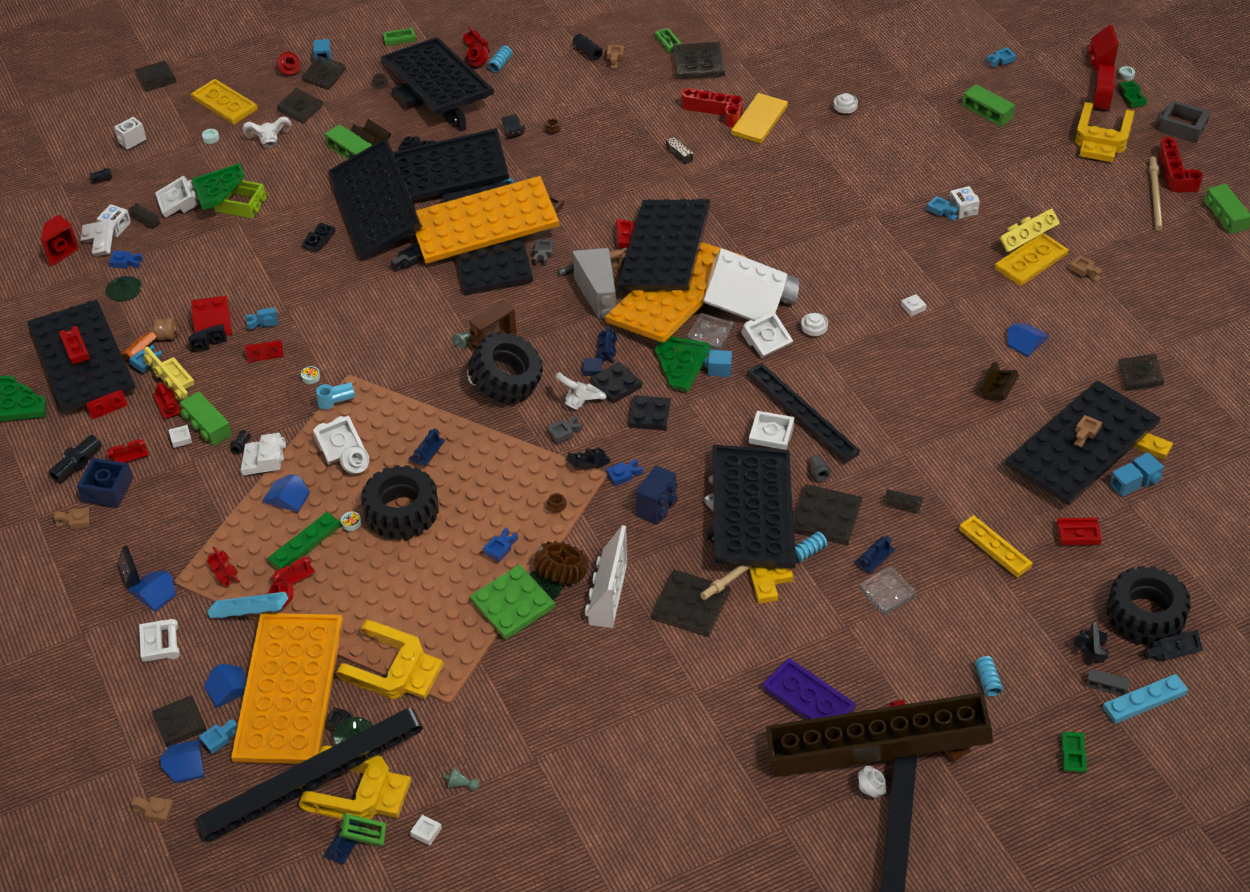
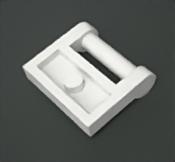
[139,619,180,662]

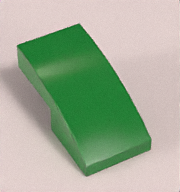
[1118,81,1147,108]
[1061,731,1087,773]

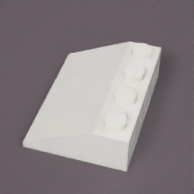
[703,248,787,321]
[585,525,627,628]

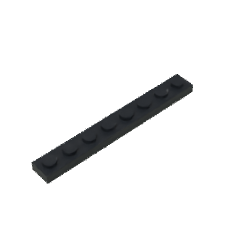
[747,362,860,464]

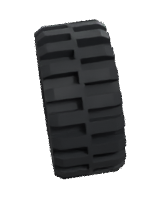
[468,332,543,404]
[361,465,439,540]
[1106,566,1191,646]

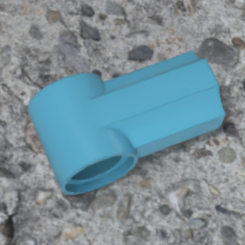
[316,383,355,409]

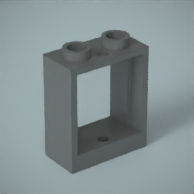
[1158,100,1211,143]

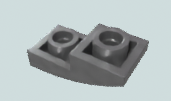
[780,274,799,305]

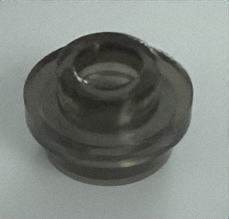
[372,74,388,88]

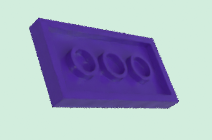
[762,658,856,720]

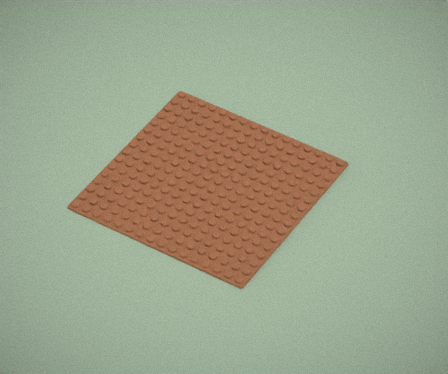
[175,375,607,704]

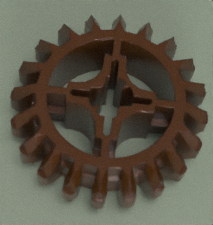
[534,541,589,585]

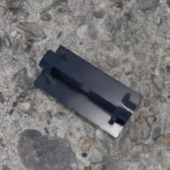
[597,325,617,363]
[409,428,445,467]
[855,535,895,574]
[324,821,365,865]

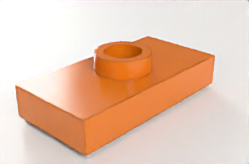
[121,332,157,361]

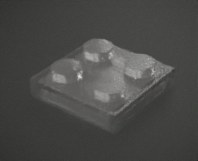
[687,313,734,350]
[858,566,917,616]

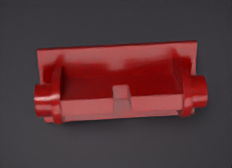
[463,26,490,53]
[244,340,284,363]
[153,383,181,419]
[86,389,128,420]
[106,439,149,463]
[207,546,240,587]
[270,556,316,584]

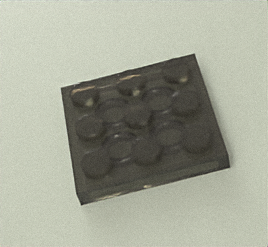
[673,42,725,79]
[794,484,863,546]
[651,569,731,638]

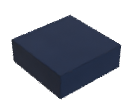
[583,358,602,376]

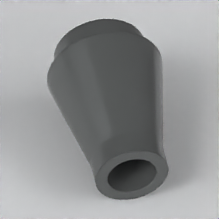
[809,454,831,482]

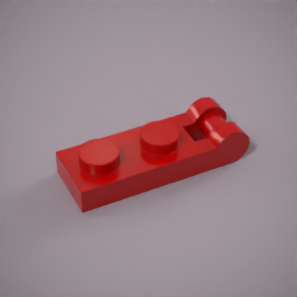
[59,326,90,365]

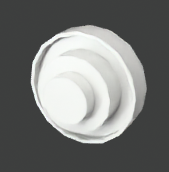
[834,93,858,114]
[801,313,828,336]
[340,445,369,474]
[858,766,887,798]

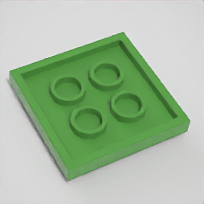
[470,564,556,640]

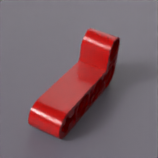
[1093,64,1116,111]
[681,88,743,127]
[1158,137,1203,193]

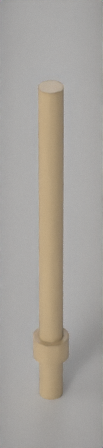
[1149,157,1162,231]
[700,565,752,600]

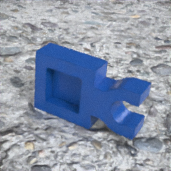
[109,250,143,269]
[606,459,643,486]
[483,528,518,562]

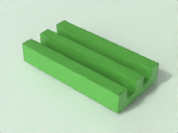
[383,28,416,46]
[655,28,683,53]
[339,813,386,847]

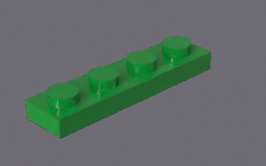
[267,512,341,570]

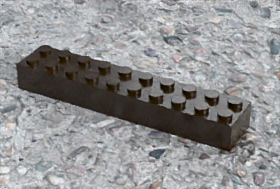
[766,692,993,777]

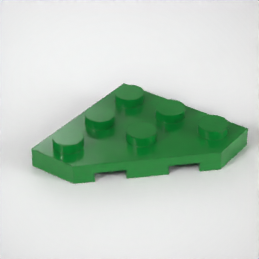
[192,163,245,210]
[655,336,711,392]
[0,375,47,421]

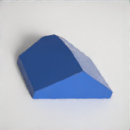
[1007,323,1049,357]
[263,474,310,512]
[128,570,176,612]
[204,664,248,708]
[160,739,204,783]

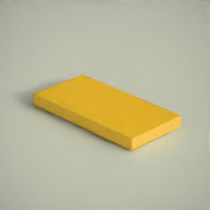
[191,79,258,125]
[731,93,788,144]
[994,233,1069,286]

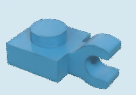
[927,196,958,221]
[245,307,279,329]
[199,719,238,754]

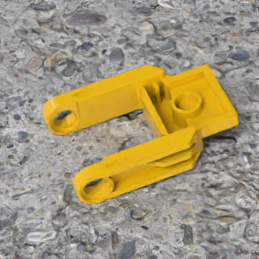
[1075,102,1135,162]
[336,620,444,700]
[299,746,411,819]

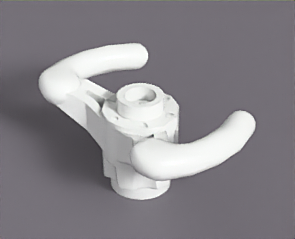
[242,117,292,148]
[556,372,606,410]

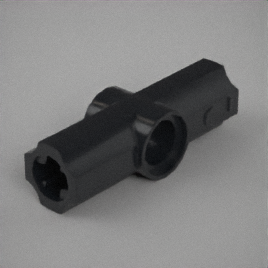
[48,434,102,484]

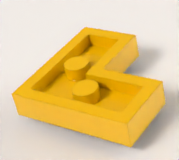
[749,566,793,604]

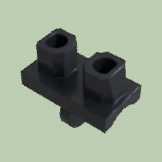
[1073,623,1108,666]

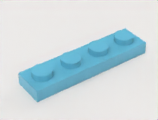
[207,592,288,619]
[1103,674,1188,724]

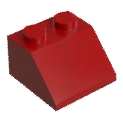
[1087,25,1119,71]
[41,214,79,267]
[191,295,232,336]

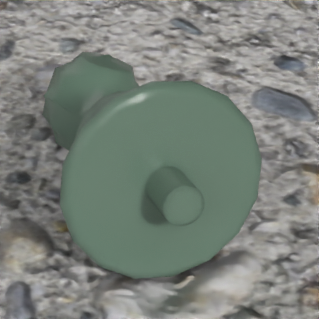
[452,328,471,349]
[445,767,480,791]

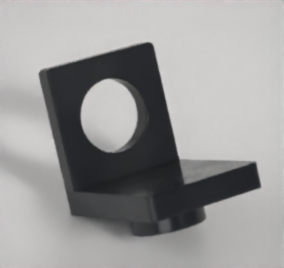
[501,114,525,139]

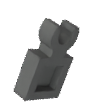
[534,239,555,265]
[547,416,583,444]

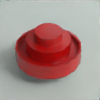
[466,44,488,68]
[276,52,301,76]
[268,578,294,608]

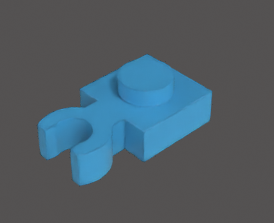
[986,47,1017,67]
[129,345,162,373]

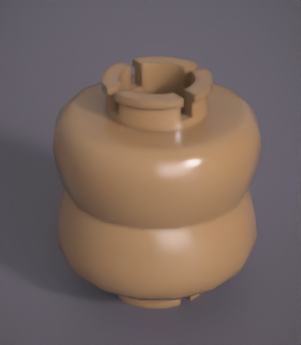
[151,318,179,341]

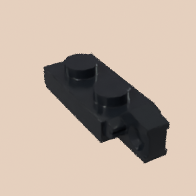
[391,242,424,272]
[1142,630,1203,660]

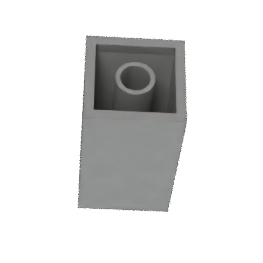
[573,248,616,319]

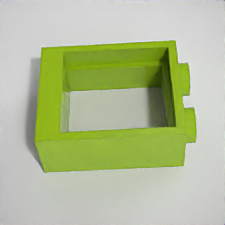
[214,180,267,219]

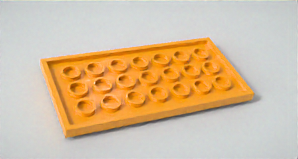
[415,176,560,264]
[605,242,746,343]
[231,613,343,764]

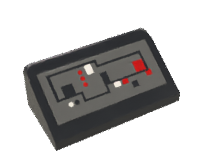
[117,545,140,587]

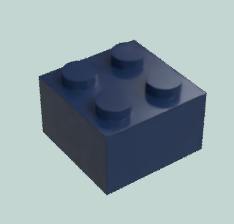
[77,458,133,507]
[636,465,678,525]

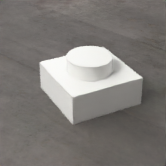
[901,294,926,316]
[169,425,192,448]
[410,815,442,846]

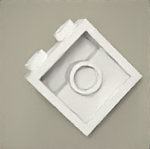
[155,176,199,217]
[741,312,793,359]
[749,411,794,450]
[313,415,364,465]
[241,433,286,475]

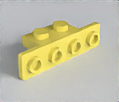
[999,209,1060,252]
[143,346,194,401]

